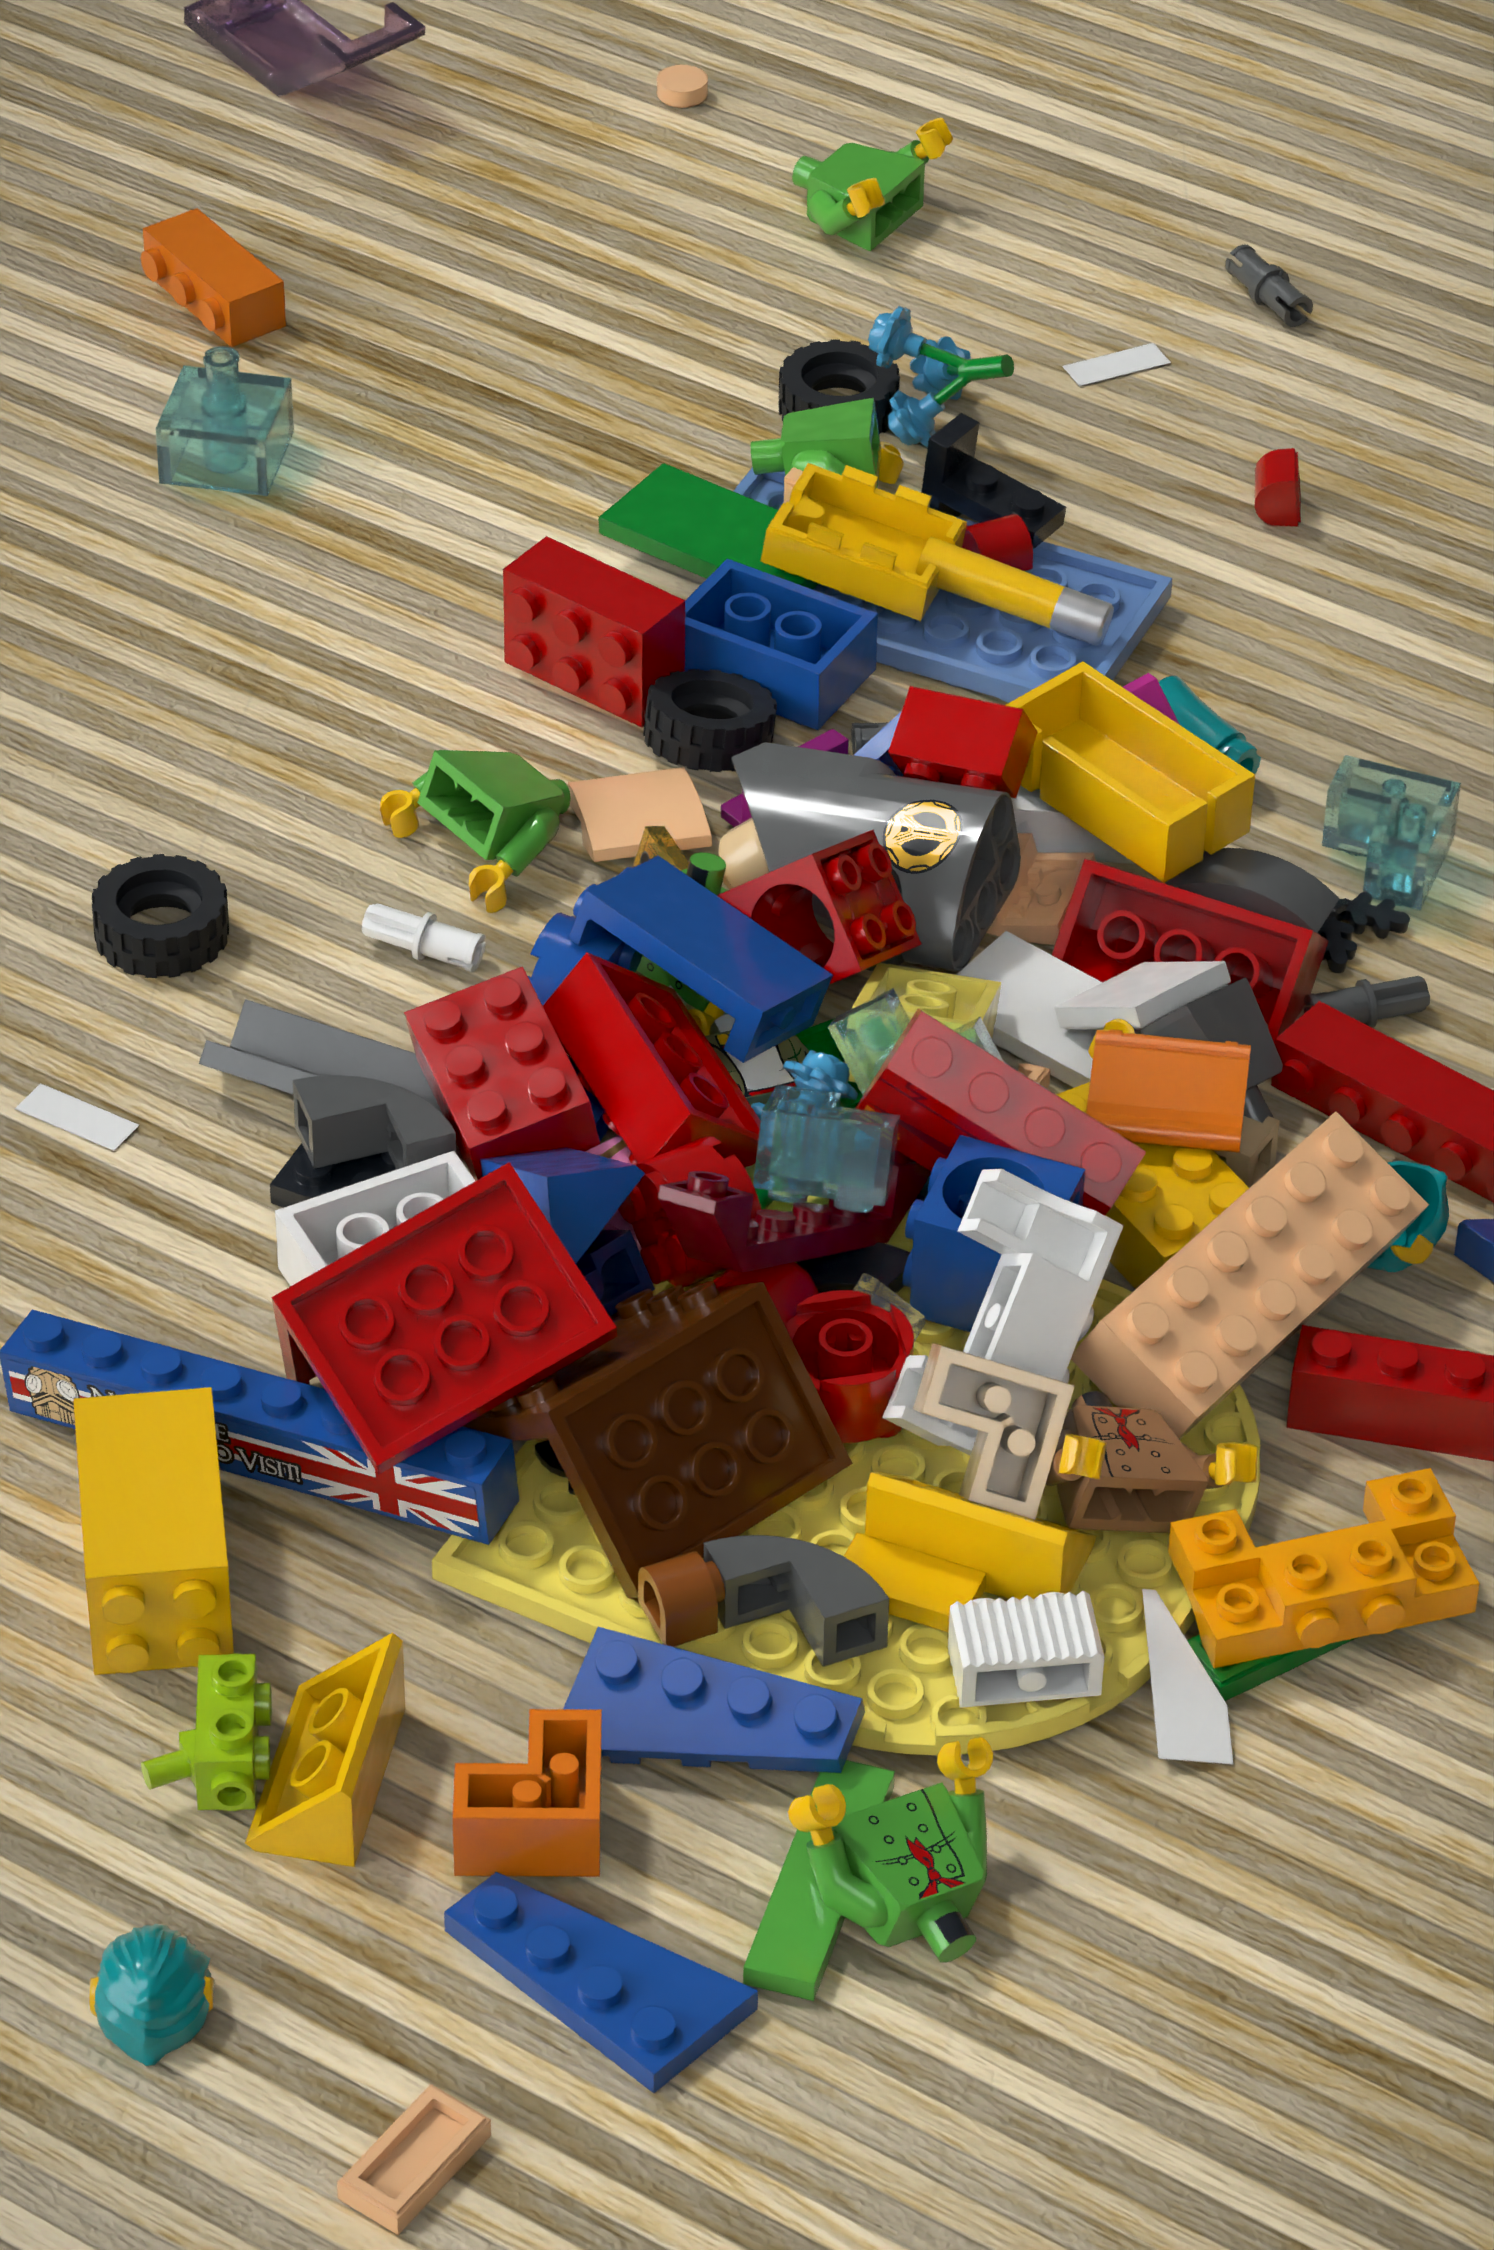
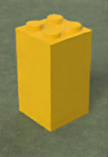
[73,1387,234,1675]

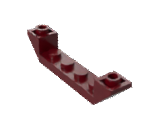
[658,1138,931,1273]

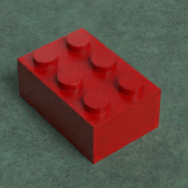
[503,536,685,728]
[404,966,600,1181]

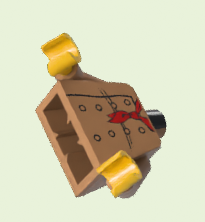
[1046,1391,1258,1533]

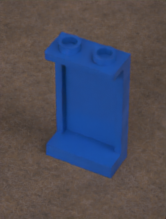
[569,856,833,1063]

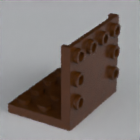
[463,1281,853,1598]

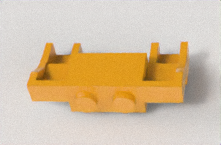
[1168,1468,1480,1668]

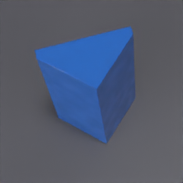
[481,1147,645,1264]

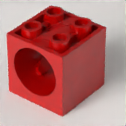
[717,830,921,984]

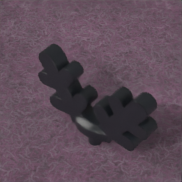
[1318,892,1410,973]

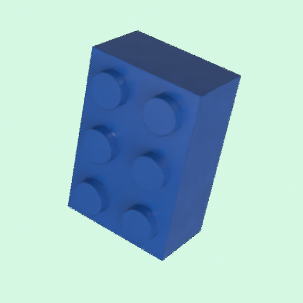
[685,559,878,730]

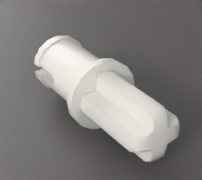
[362,904,486,973]

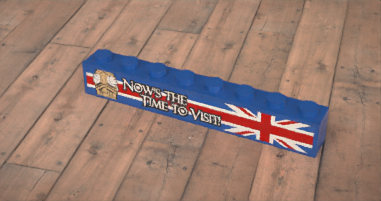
[0,1309,519,1545]

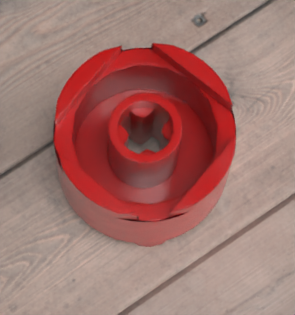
[618,1136,761,1288]
[783,1290,914,1443]

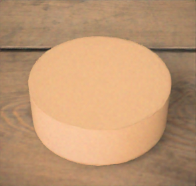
[657,65,708,108]

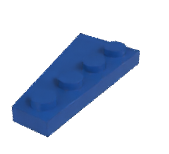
[563,1627,865,1773]
[444,1872,758,2093]

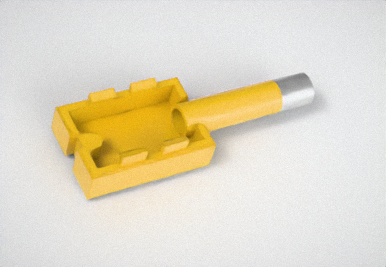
[760,463,1114,646]

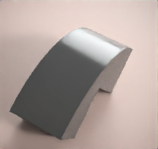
[1164,848,1340,933]
[293,1075,456,1169]
[704,1535,889,1667]

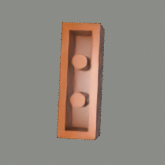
[141,208,286,348]

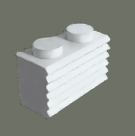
[948,1590,1104,1708]

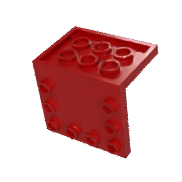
[271,1162,617,1475]

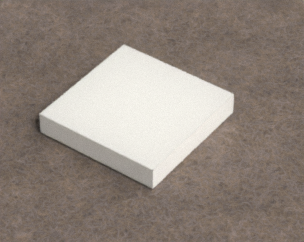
[1054,961,1231,1030]

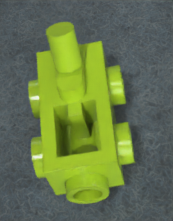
[141,1653,272,1811]

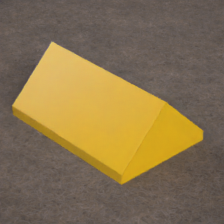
[865,1472,1097,1600]
[245,1632,405,1867]

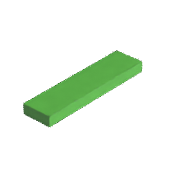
[743,1760,895,2001]

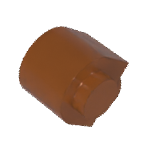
[638,1551,725,1647]

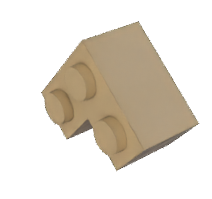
[913,1343,1075,1520]

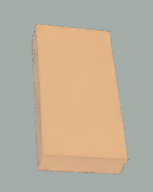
[337,2084,491,2235]

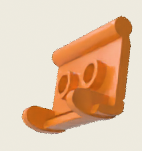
[1086,1029,1251,1153]

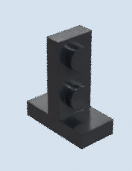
[921,413,1066,549]

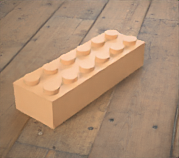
[1071,1112,1429,1440]

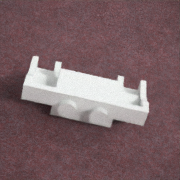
[882,1168,1124,1456]

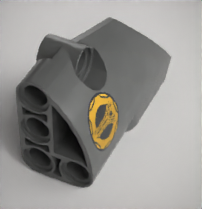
[731,742,1021,972]

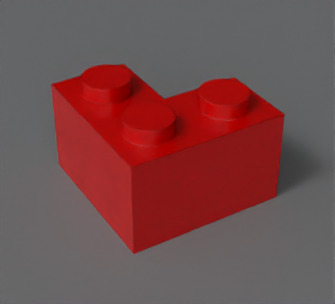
[888,686,1038,799]

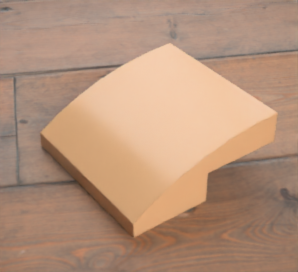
[568,767,712,862]
[987,833,1096,945]

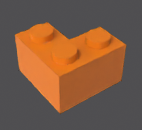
[453,1709,602,1877]

